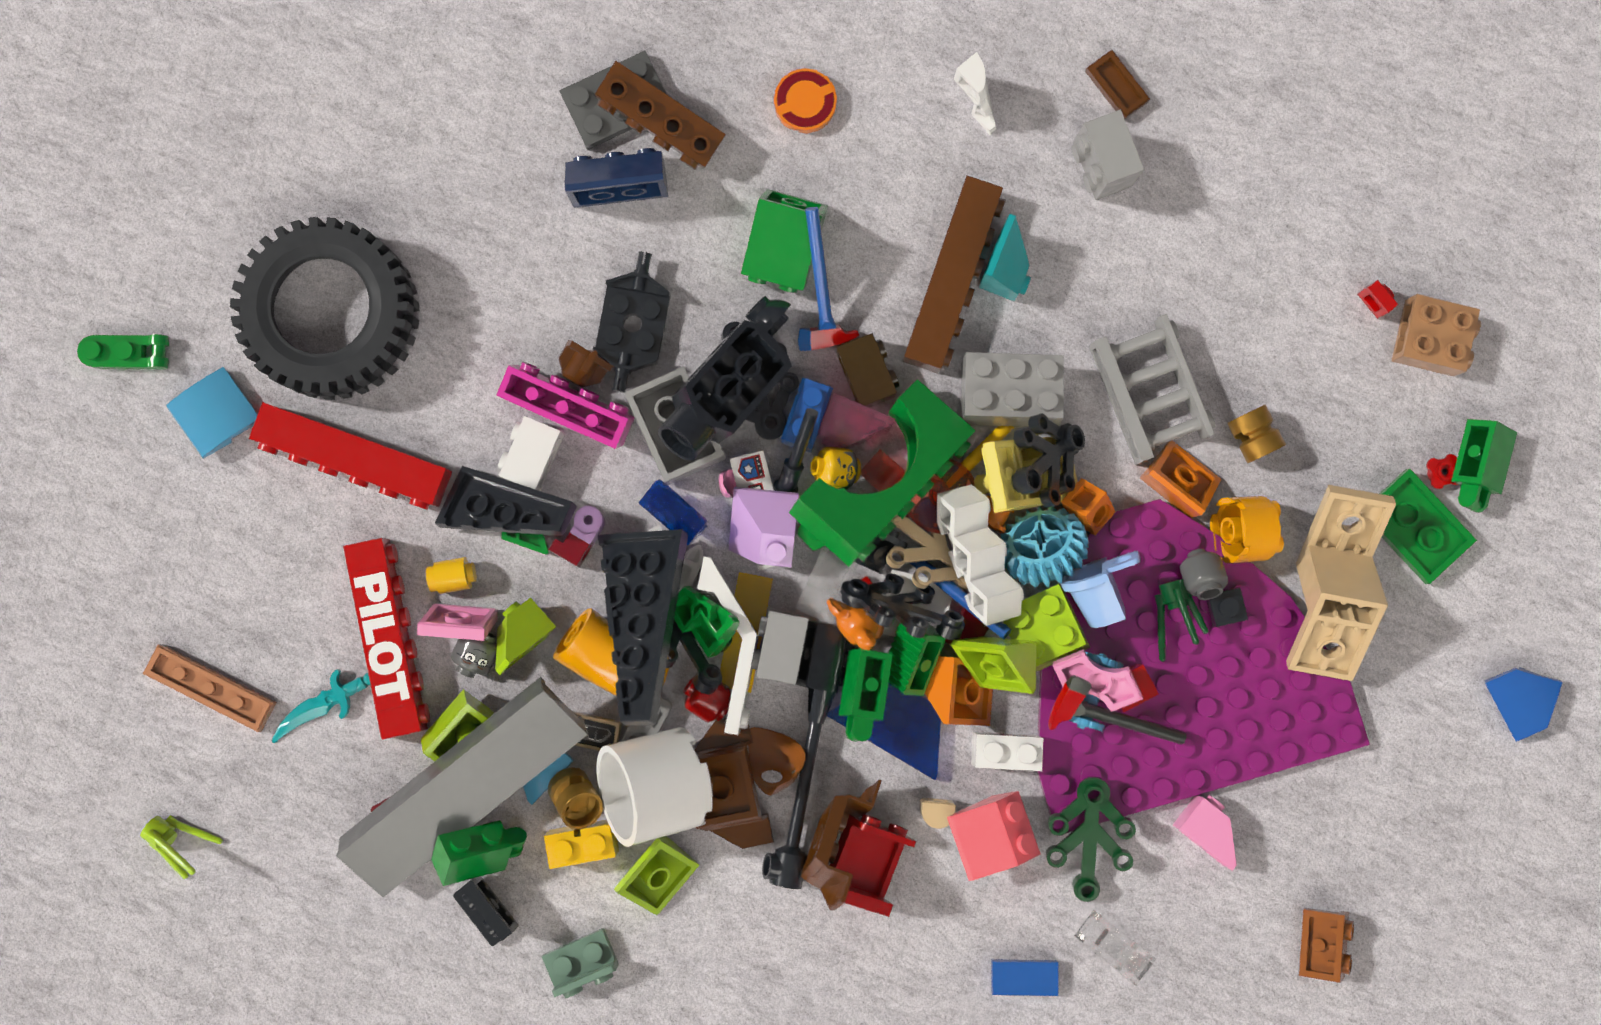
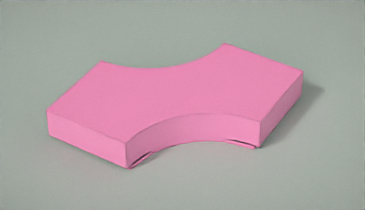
[1053,649,1143,711]

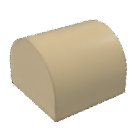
[920,797,956,829]

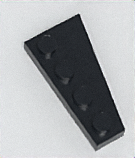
[435,466,577,536]

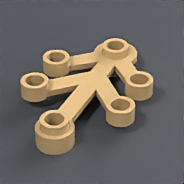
[886,499,968,589]

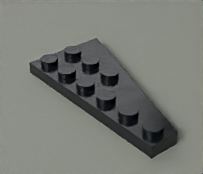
[598,529,688,726]

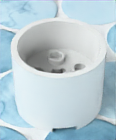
[597,727,712,846]

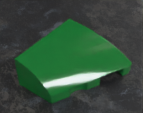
[674,586,740,658]

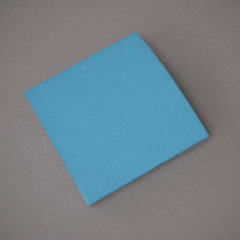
[166,367,258,459]

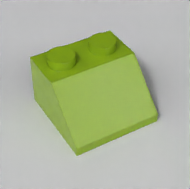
[421,689,494,762]

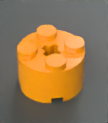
[1210,496,1284,563]

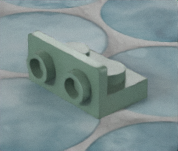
[541,928,619,998]

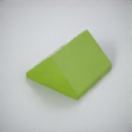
[951,636,1036,694]
[614,836,700,915]

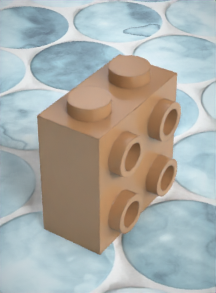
[1391,294,1481,377]

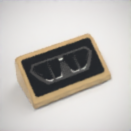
[572,711,622,751]

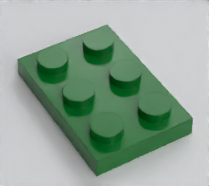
[1379,469,1477,584]

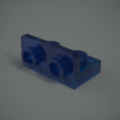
[638,479,708,546]

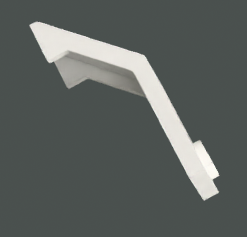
[697,557,758,735]

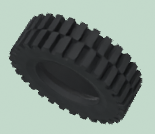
[230,217,420,400]

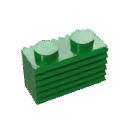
[889,623,946,696]

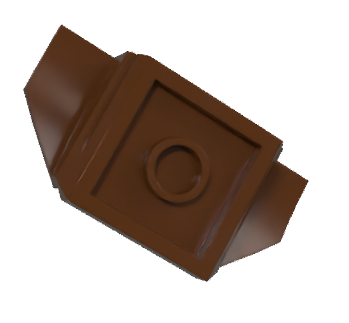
[694,718,774,849]
[801,779,882,911]

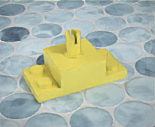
[974,437,1078,513]

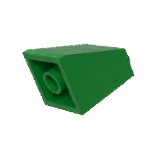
[741,189,828,293]

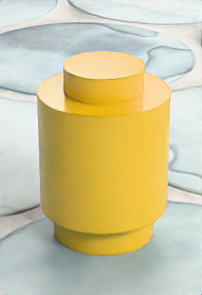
[426,557,477,594]

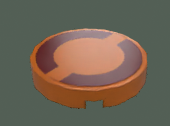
[774,68,837,134]

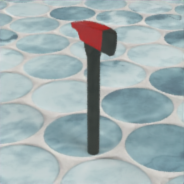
[1048,675,1186,745]

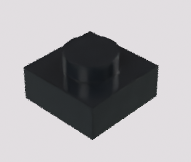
[1206,588,1248,627]

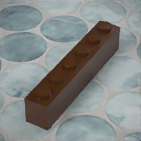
[902,175,1006,374]

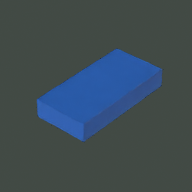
[991,959,1059,996]

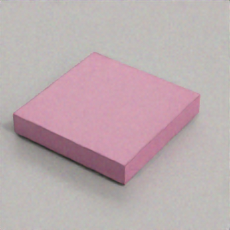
[417,604,498,641]

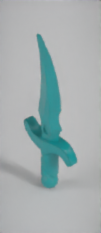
[272,669,371,743]

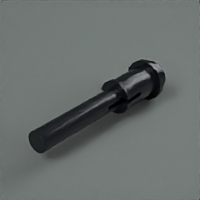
[773,408,819,493]

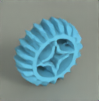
[1001,506,1089,588]

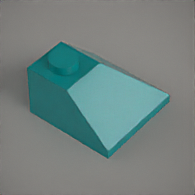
[978,214,1031,301]

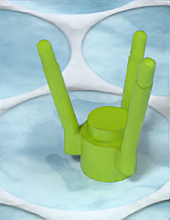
[140,815,223,879]

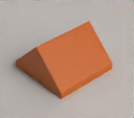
[1140,440,1221,518]

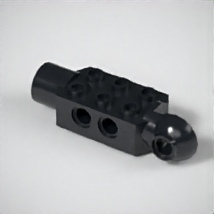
[658,296,792,461]

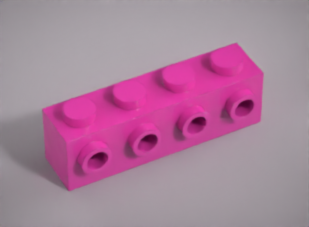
[496,362,635,449]

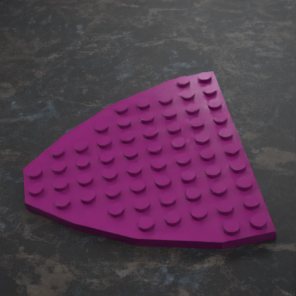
[1037,499,1370,833]

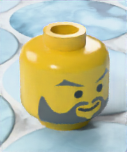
[810,447,861,490]

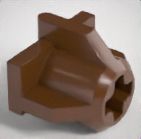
[558,340,613,388]

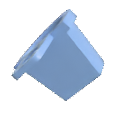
[1060,551,1140,628]

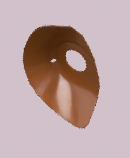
[748,727,806,796]

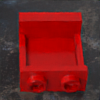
[829,814,917,917]

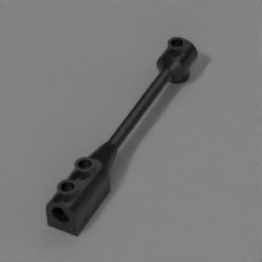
[762,621,855,889]

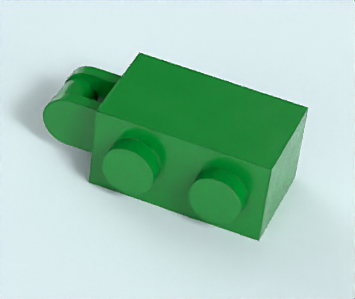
[1451,419,1518,513]
[839,648,893,742]
[431,820,527,886]

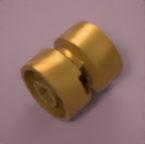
[1227,404,1286,463]
[548,767,603,829]

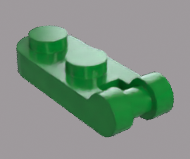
[77,334,170,369]

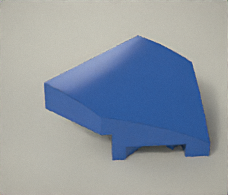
[1484,667,1563,742]

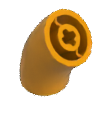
[553,608,669,696]

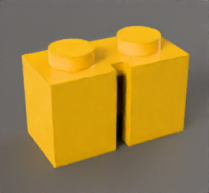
[544,819,619,869]

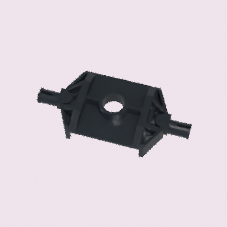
[593,251,671,393]

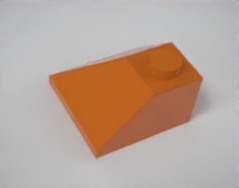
[925,656,993,726]

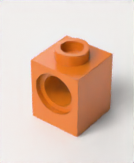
[1061,478,1116,536]

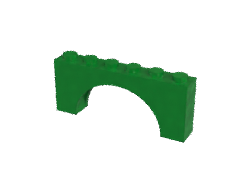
[789,379,976,567]

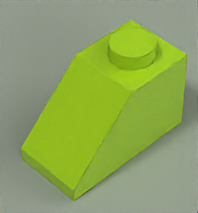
[495,597,556,675]

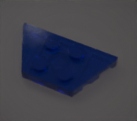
[827,683,941,780]

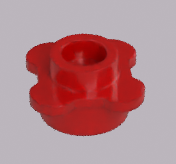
[1426,454,1458,489]

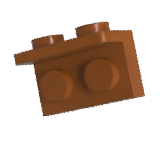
[1299,908,1354,983]

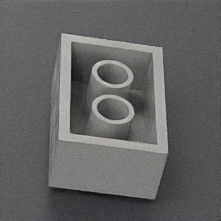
[961,352,1064,427]
[624,366,726,486]

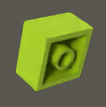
[1003,584,1090,672]

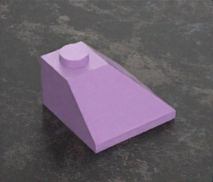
[729,487,799,567]

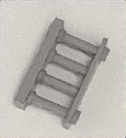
[1089,314,1215,465]

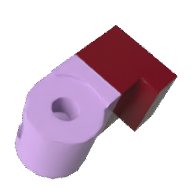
[548,506,605,568]

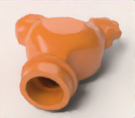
[826,597,884,651]

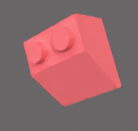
[947,791,1041,881]

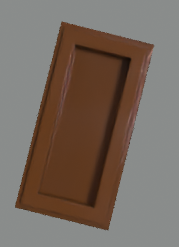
[1085,50,1150,119]

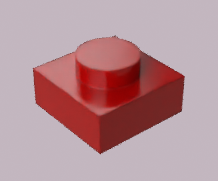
[1357,280,1398,319]

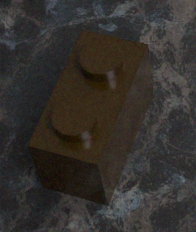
[836,333,900,411]

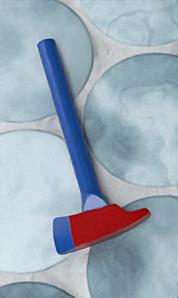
[798,207,860,351]

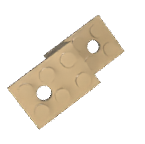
[1286,485,1396,681]

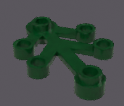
[1046,776,1136,902]

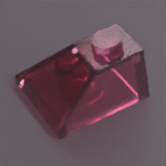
[817,393,895,449]

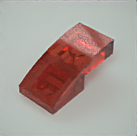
[860,449,912,519]

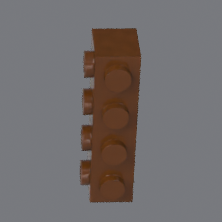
[595,61,726,170]

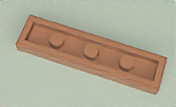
[143,644,277,732]

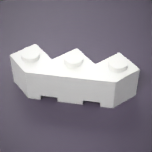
[937,484,1024,626]

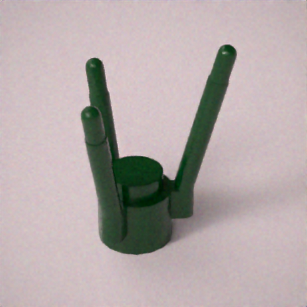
[1154,579,1209,662]

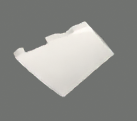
[954,52,996,135]

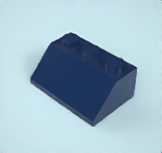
[564,148,669,208]

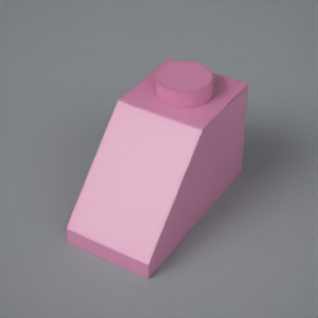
[1173,795,1237,871]

